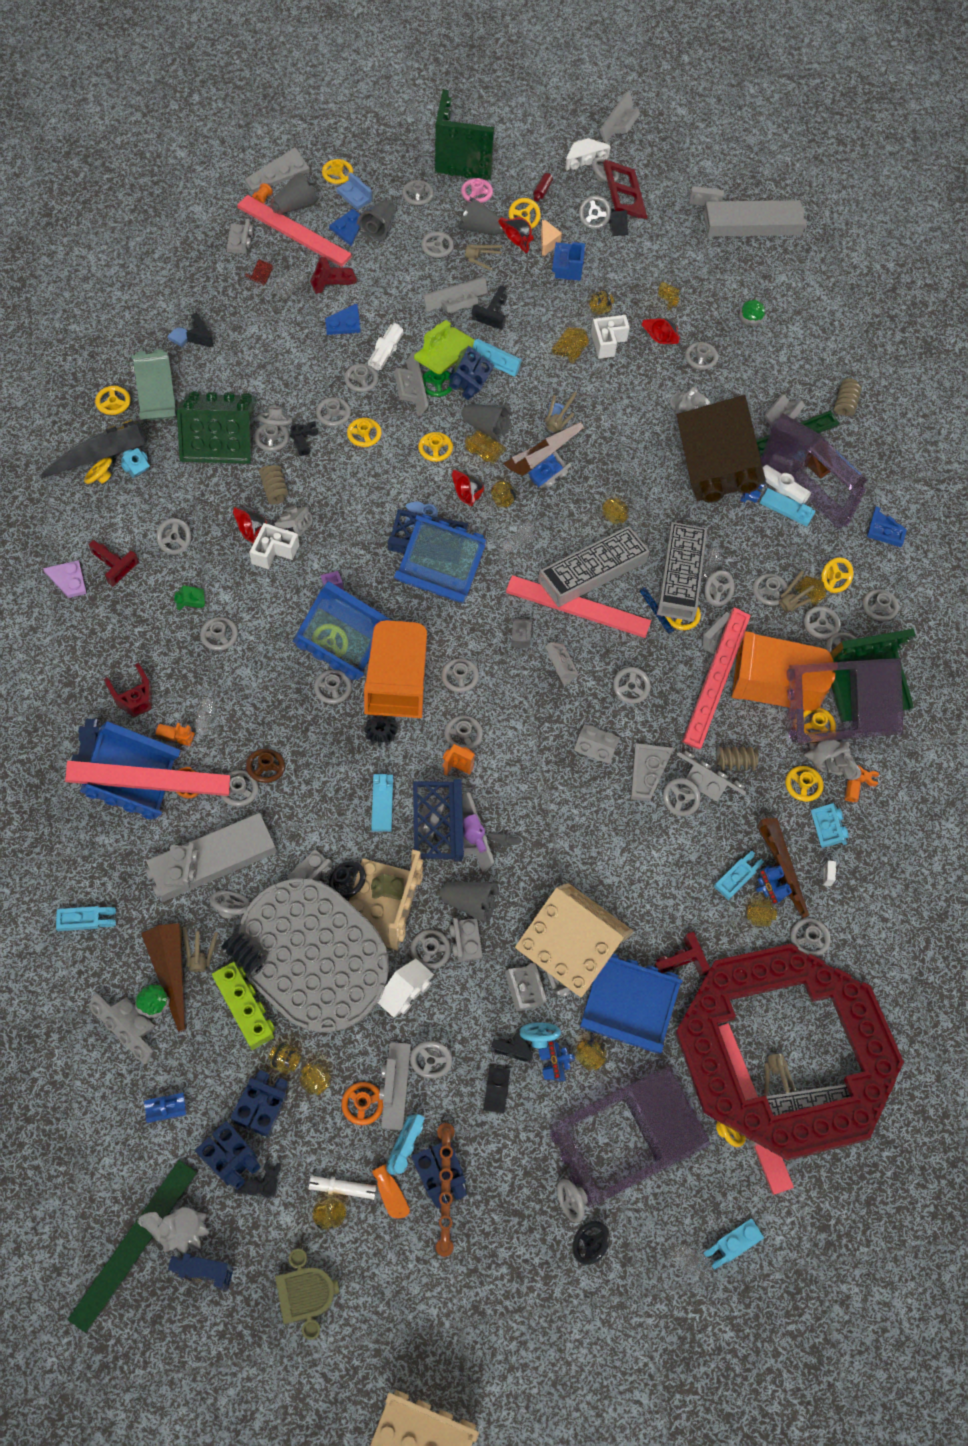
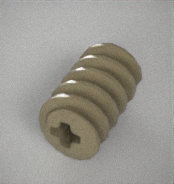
[833,378,862,416]
[259,465,289,505]
[716,747,758,771]

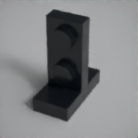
[472,285,508,330]

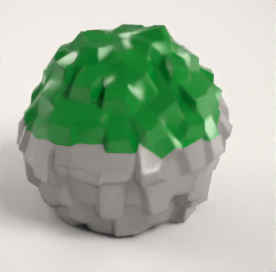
[739,300,766,326]
[135,984,170,1018]

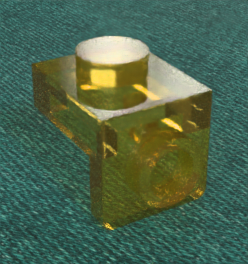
[657,282,680,311]
[795,576,826,606]

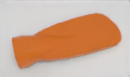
[372,1164,410,1218]

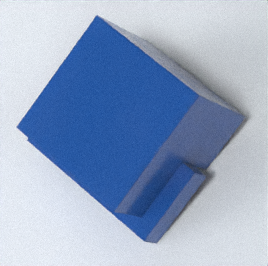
[552,242,585,281]

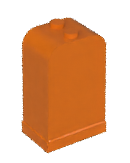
[364,620,427,718]
[731,631,835,711]

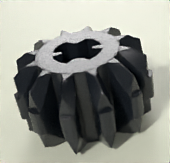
[364,715,397,747]

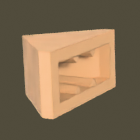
[541,220,562,255]

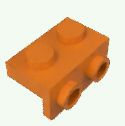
[442,744,475,776]

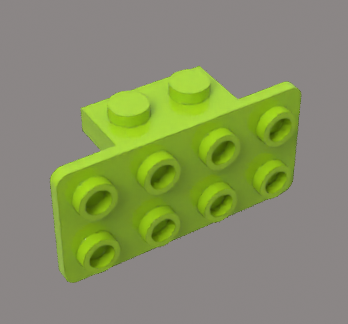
[414,320,475,374]

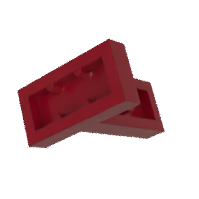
[310,257,357,294]
[88,540,139,587]
[653,931,710,976]

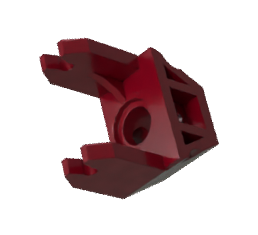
[103,663,152,718]

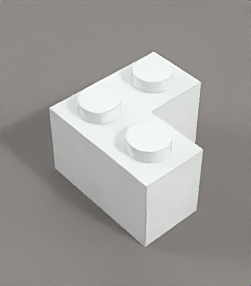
[591,315,630,359]
[250,523,299,569]
[378,958,434,1018]

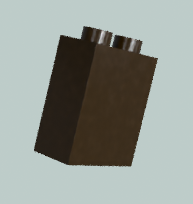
[676,395,767,503]

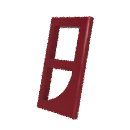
[603,159,648,219]

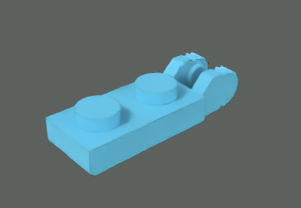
[714,851,764,900]
[56,906,116,931]
[386,1114,425,1175]
[704,1218,764,1270]

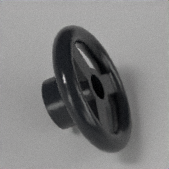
[329,861,366,899]
[572,1221,610,1265]

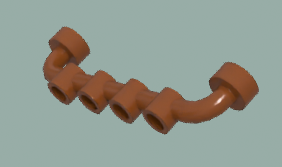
[436,1123,455,1257]

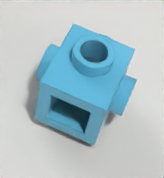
[121,448,150,478]

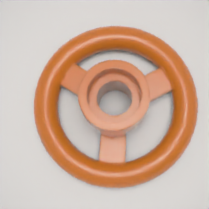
[341,1082,383,1125]

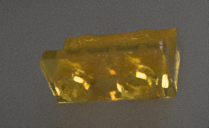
[551,327,589,364]
[465,431,506,464]

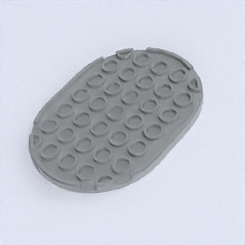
[239,878,389,1032]

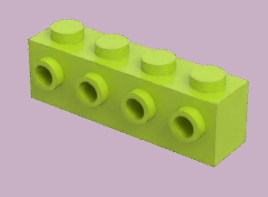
[212,962,275,1050]

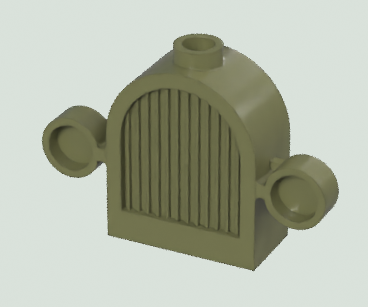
[275,1249,340,1340]

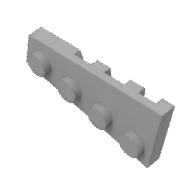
[245,147,310,193]

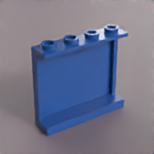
[80,721,180,819]
[579,954,682,1054]

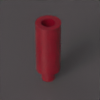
[533,173,553,202]

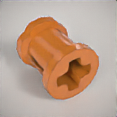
[252,183,273,204]

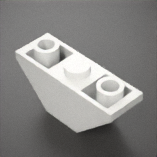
[565,138,610,170]

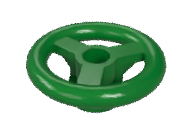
[422,370,453,397]

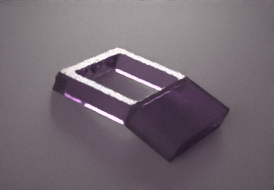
[761,413,868,530]
[786,658,904,743]
[550,1066,711,1209]

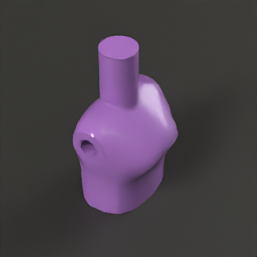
[463,814,487,853]

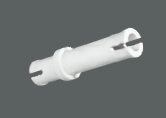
[309,1175,376,1200]

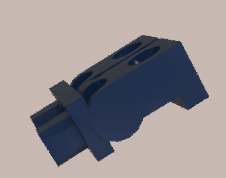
[448,346,494,400]
[72,718,100,763]
[230,1070,288,1139]
[194,1120,261,1190]
[411,1142,467,1209]
[168,1253,234,1291]

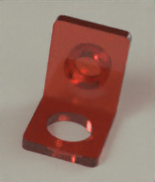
[244,259,273,286]

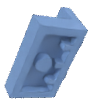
[336,173,372,210]

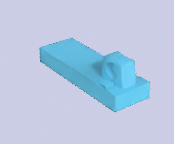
[470,339,522,377]
[760,488,816,526]
[372,774,393,832]

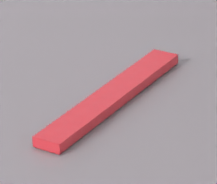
[238,195,352,267]
[506,575,651,638]
[682,607,751,749]
[65,761,230,796]
[719,1023,794,1195]

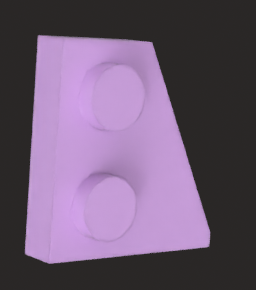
[43,560,87,598]

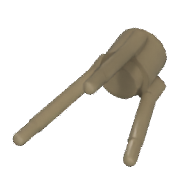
[465,244,502,270]
[545,392,577,432]
[779,570,817,612]
[183,927,218,972]
[764,1054,797,1096]

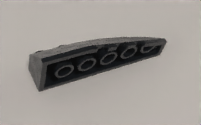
[41,420,148,478]

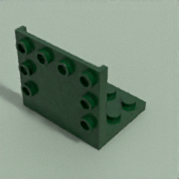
[435,89,495,180]
[177,392,257,464]
[830,628,916,723]

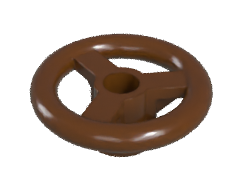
[246,749,285,783]

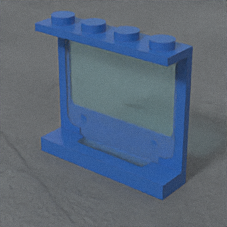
[394,514,487,604]
[292,581,392,680]

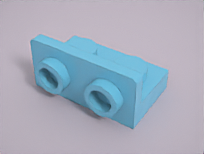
[811,803,849,848]

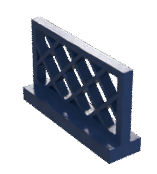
[388,509,468,565]
[413,779,464,862]

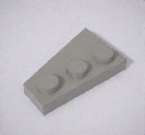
[631,743,674,802]

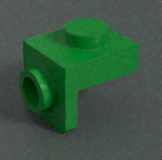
[174,585,205,610]

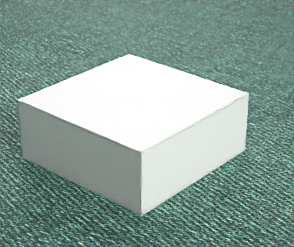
[823,861,836,886]

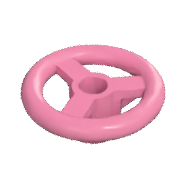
[461,178,493,203]

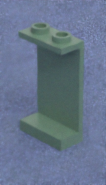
[131,350,177,421]

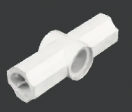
[368,323,404,370]
[763,465,811,505]

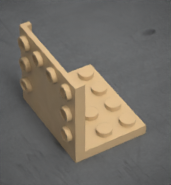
[349,850,423,951]
[515,883,634,998]
[370,1390,479,1446]

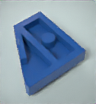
[329,209,360,246]
[325,304,360,335]
[867,506,907,547]

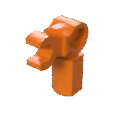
[155,723,195,746]
[845,765,879,803]

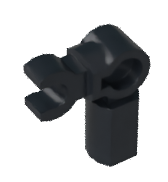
[290,422,319,457]
[234,1161,281,1199]

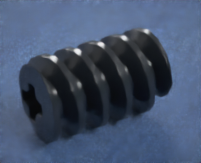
[221,932,267,978]

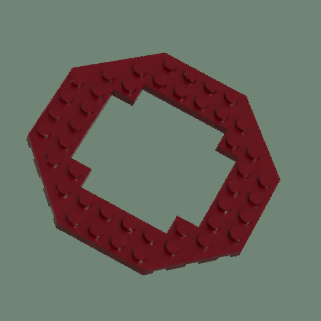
[675,944,904,1161]

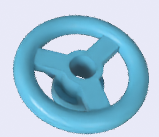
[519,1022,561,1048]

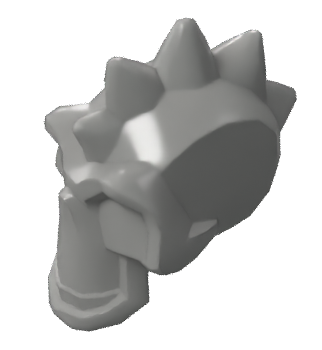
[670,387,712,414]
[804,738,861,780]
[138,1207,209,1255]

